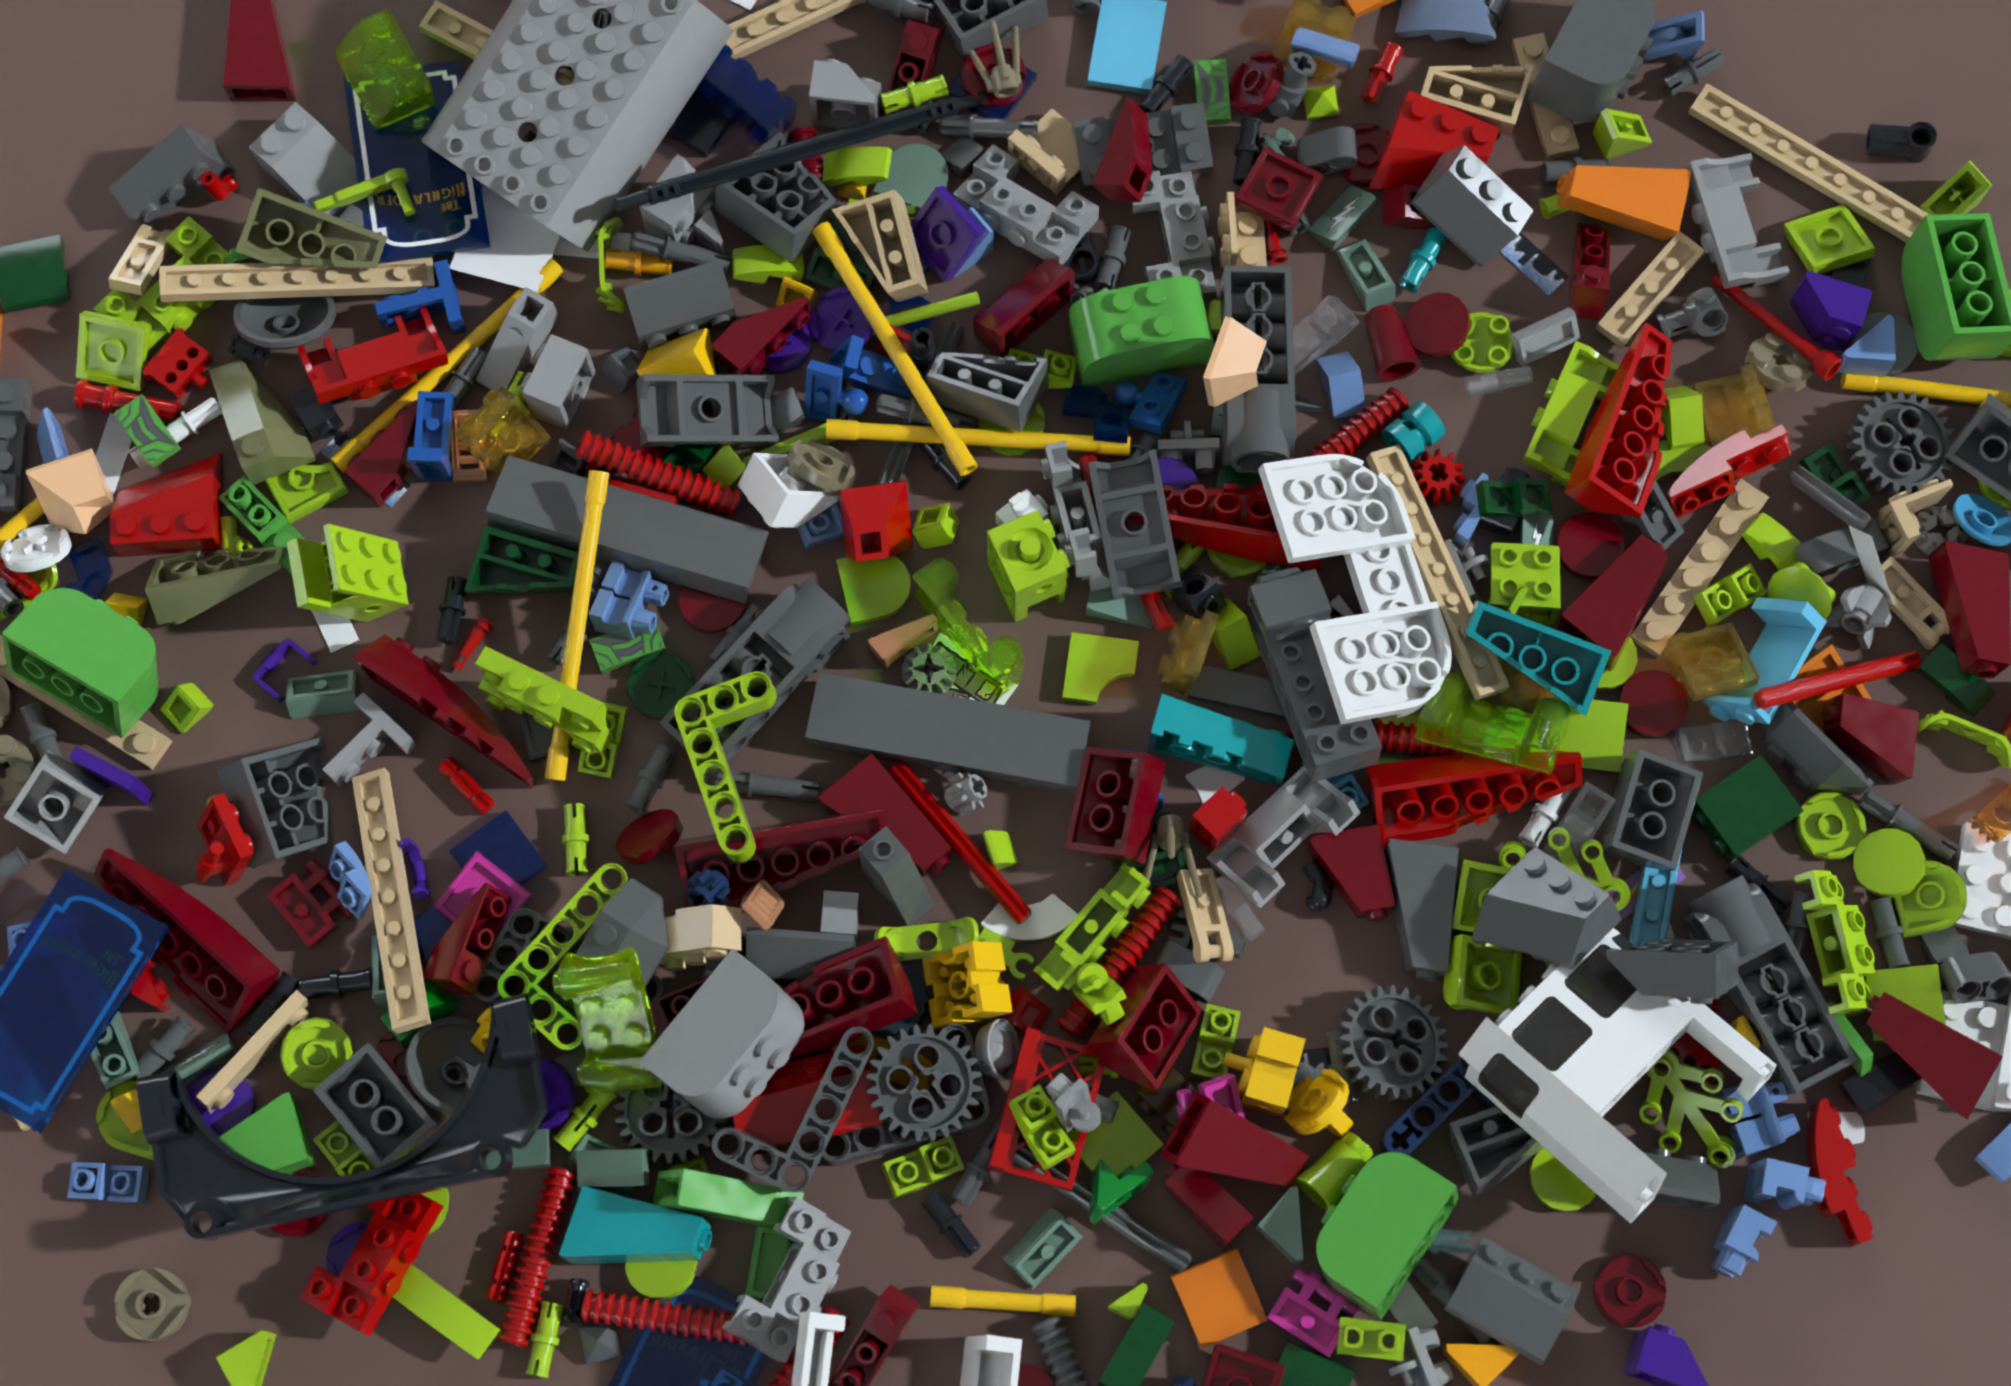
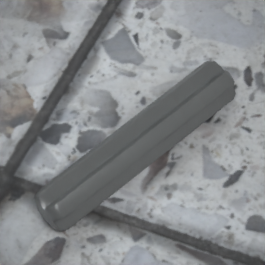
[1789,466,1872,532]

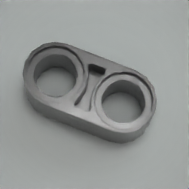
[1296,126,1357,176]
[1154,941,1226,1004]
[1939,952,2011,1003]

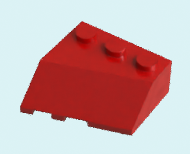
[1368,90,1500,191]
[110,453,223,557]

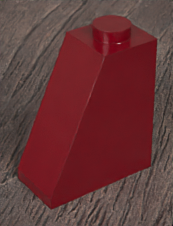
[1822,693,1919,784]
[1306,824,1396,922]
[1163,1164,1254,1250]

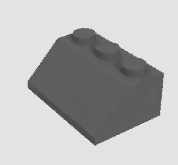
[1411,145,1534,268]
[623,259,737,349]
[1944,393,2011,501]
[1597,749,1703,871]
[746,927,857,985]
[313,1042,437,1168]
[1643,1148,1720,1212]
[1444,1236,1579,1365]

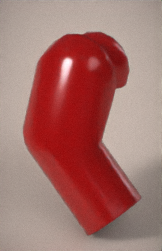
[200,171,238,201]

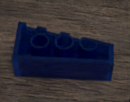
[697,44,797,144]

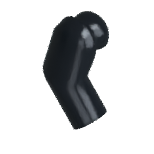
[1302,859,1334,913]

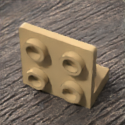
[1008,109,1080,195]
[1217,192,1267,268]
[1876,479,1953,558]

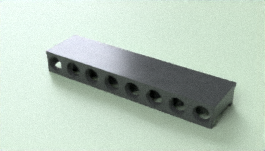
[485,455,769,604]
[805,672,1091,795]

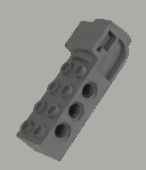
[1220,266,1296,474]
[1247,567,1382,783]
[659,579,851,776]
[1681,875,1858,1095]

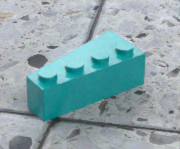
[1463,600,1611,716]
[1148,694,1294,787]

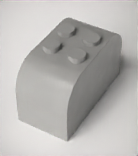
[639,948,804,1119]

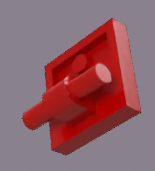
[195,793,254,886]

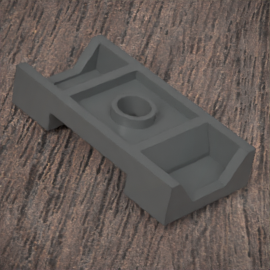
[1072,102,1213,191]
[636,374,779,447]
[0,379,32,515]
[1088,449,1182,600]

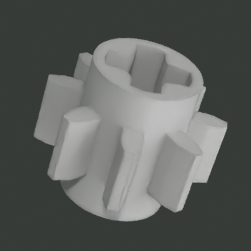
[944,771,987,816]

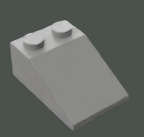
[249,102,373,216]

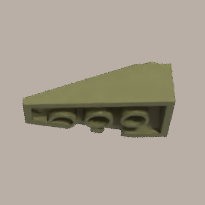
[209,359,316,485]
[145,547,286,625]

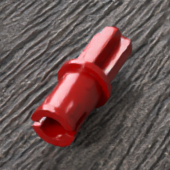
[1360,42,1404,104]

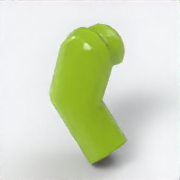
[220,516,254,555]

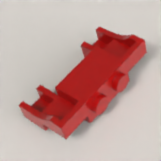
[297,307,449,404]
[299,1168,444,1337]

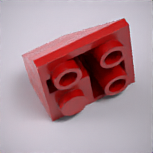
[839,480,913,562]

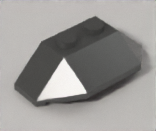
[1762,702,1874,795]
[561,878,669,1018]

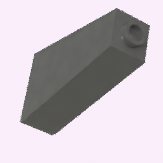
[858,826,935,926]
[1383,838,1459,982]

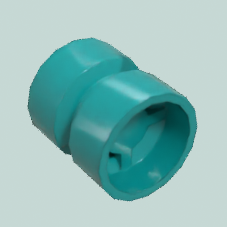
[1381,401,1446,464]

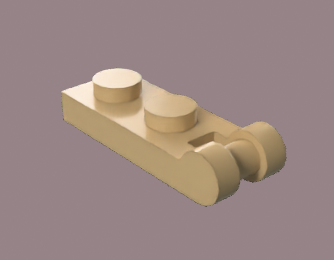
[108,224,173,296]
[1864,556,1950,650]
[1176,868,1234,963]

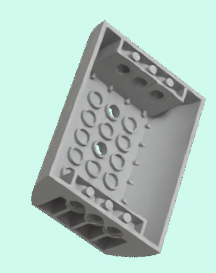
[421,0,733,252]

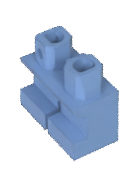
[588,560,669,639]
[1715,1081,1800,1160]
[1743,1158,1826,1210]
[1711,1204,1777,1279]

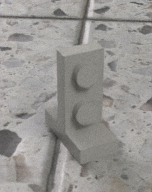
[322,692,417,786]

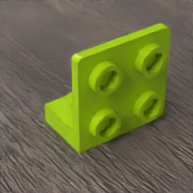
[1487,542,1561,625]

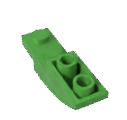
[218,475,306,576]

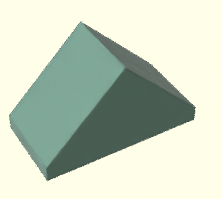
[1255,1187,1304,1263]

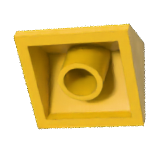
[636,328,716,377]

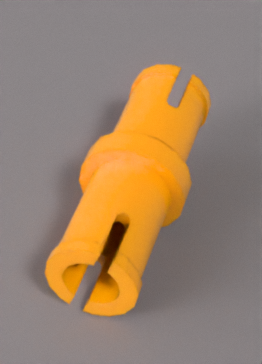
[605,247,673,276]

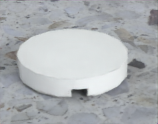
[1,524,72,573]

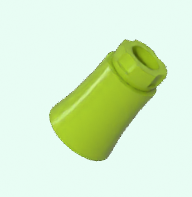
[1295,1132,1374,1212]

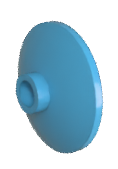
[1953,494,2011,546]

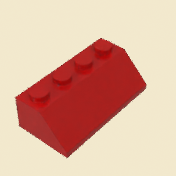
[733,1043,883,1156]

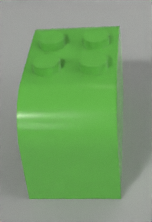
[1901,213,2011,361]
[1067,276,1215,390]
[2,588,159,738]
[1316,1152,1459,1321]

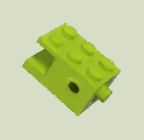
[987,510,1070,622]
[286,523,409,622]

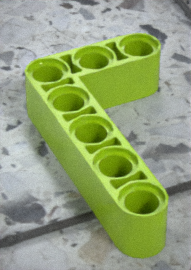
[674,671,777,863]
[497,863,628,1050]

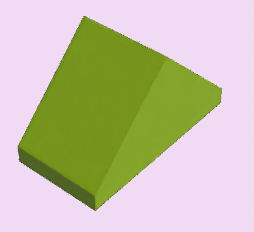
[1592,108,1652,159]
[1920,161,1992,215]
[1661,386,1705,450]
[1203,597,1261,671]
[216,1330,277,1386]

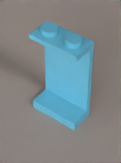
[1700,597,1827,725]

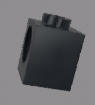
[289,386,344,442]
[1169,564,1227,625]

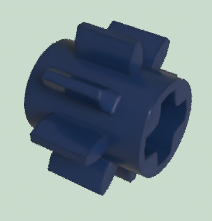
[686,868,731,907]

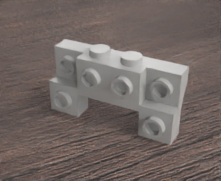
[953,145,1099,265]
[1687,153,1790,289]
[1131,171,1217,301]
[1040,441,1111,592]
[1206,765,1361,908]
[722,1196,851,1363]

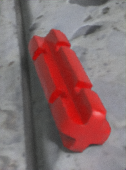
[0,552,41,600]
[438,757,495,815]
[485,1230,524,1302]

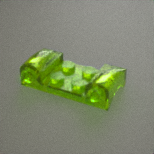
[912,558,1025,699]
[1415,672,1571,774]
[553,948,662,1094]

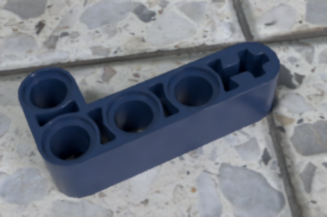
[1380,1057,1517,1155]

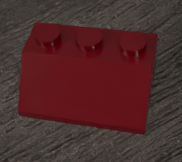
[973,259,1075,358]
[1065,746,1166,865]
[1087,963,1204,1091]

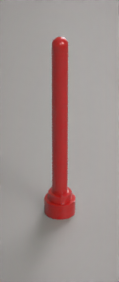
[1711,273,1843,381]

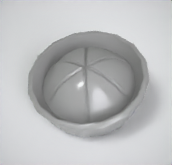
[975,1018,1020,1080]

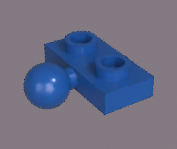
[804,360,869,423]
[1114,371,1187,435]

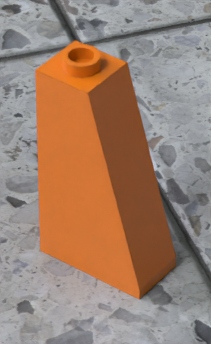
[1556,165,1692,241]

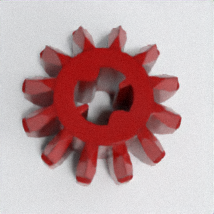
[1411,448,1466,507]

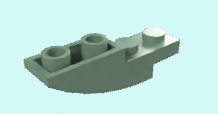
[54,947,140,1090]

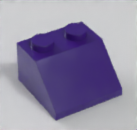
[1790,270,1873,351]
[1622,1324,1708,1386]

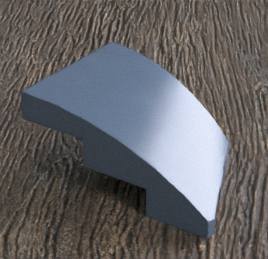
[1395,0,1496,44]

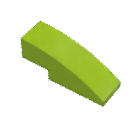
[393,1264,501,1360]

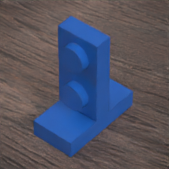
[374,259,467,335]
[828,335,917,400]
[407,391,454,482]

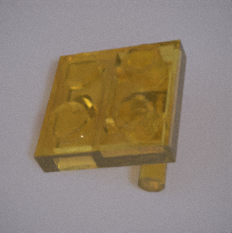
[1692,364,1776,448]

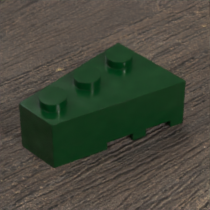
[464,526,579,596]

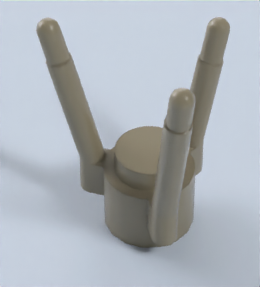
[968,20,1023,98]
[1143,814,1203,898]

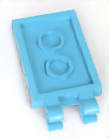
[1087,0,1167,95]

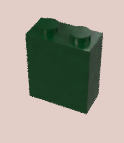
[1691,754,1804,863]
[1097,1303,1175,1386]

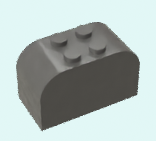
[1528,0,1656,122]

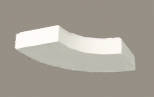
[981,893,1078,942]

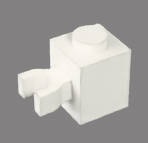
[995,489,1049,526]

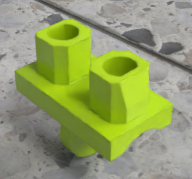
[1072,962,1127,1025]
[1337,1317,1406,1361]

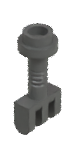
[1164,909,1246,960]

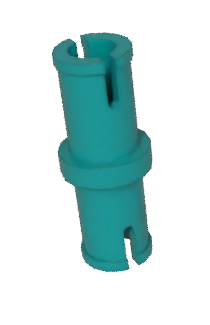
[1399,228,1447,293]

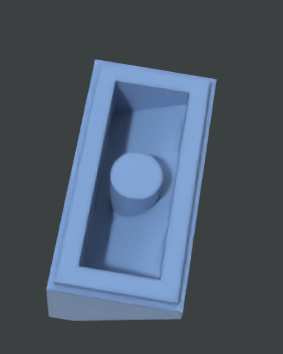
[1291,27,1360,69]
[36,407,69,464]

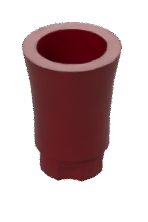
[1364,304,1422,382]

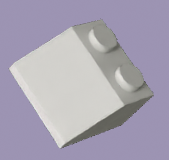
[738,453,840,529]

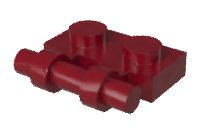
[266,859,354,949]

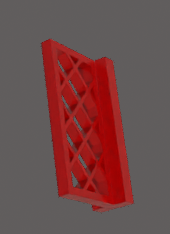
[987,1027,1105,1192]

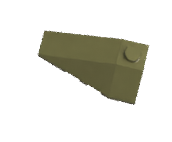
[235,188,388,268]

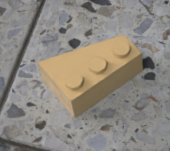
[1421,64,1534,137]
[832,189,928,302]
[659,904,742,971]

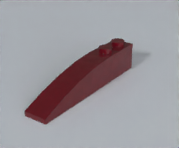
[353,635,536,788]
[94,848,281,1034]

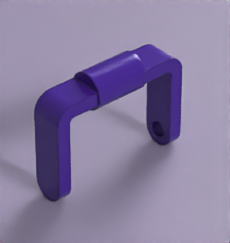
[253,639,317,703]
[399,838,431,900]

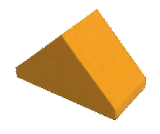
[1442,1344,1520,1386]

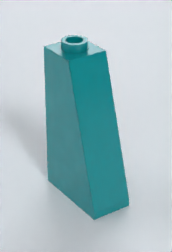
[559,1186,712,1265]

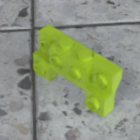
[93,216,228,362]
[1522,341,1620,487]
[475,646,614,755]
[1033,863,1151,992]
[1794,870,1876,1017]

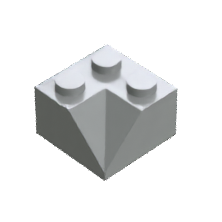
[809,59,882,128]
[639,154,715,244]
[521,334,596,431]
[3,750,109,854]

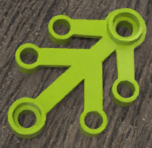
[1499,827,1630,911]
[1639,1049,1744,1168]

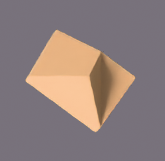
[1203,316,1267,407]
[26,448,115,535]

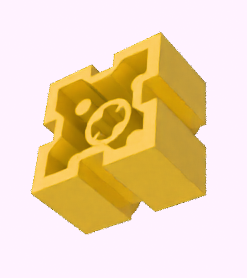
[922,941,1013,1028]
[1223,1027,1306,1118]

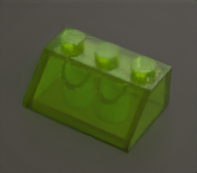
[334,8,436,130]

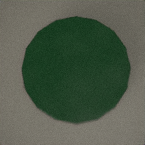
[627,652,696,720]

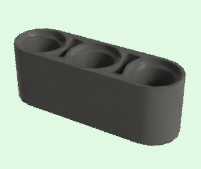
[1793,518,1891,578]

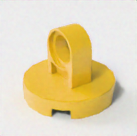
[1284,1069,1354,1138]

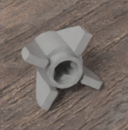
[1824,584,1892,650]

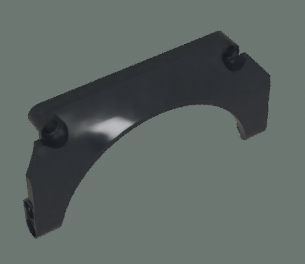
[137,993,548,1240]

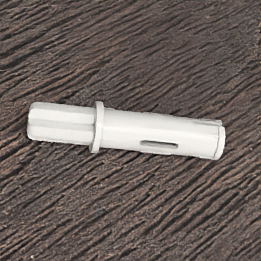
[128,398,222,468]

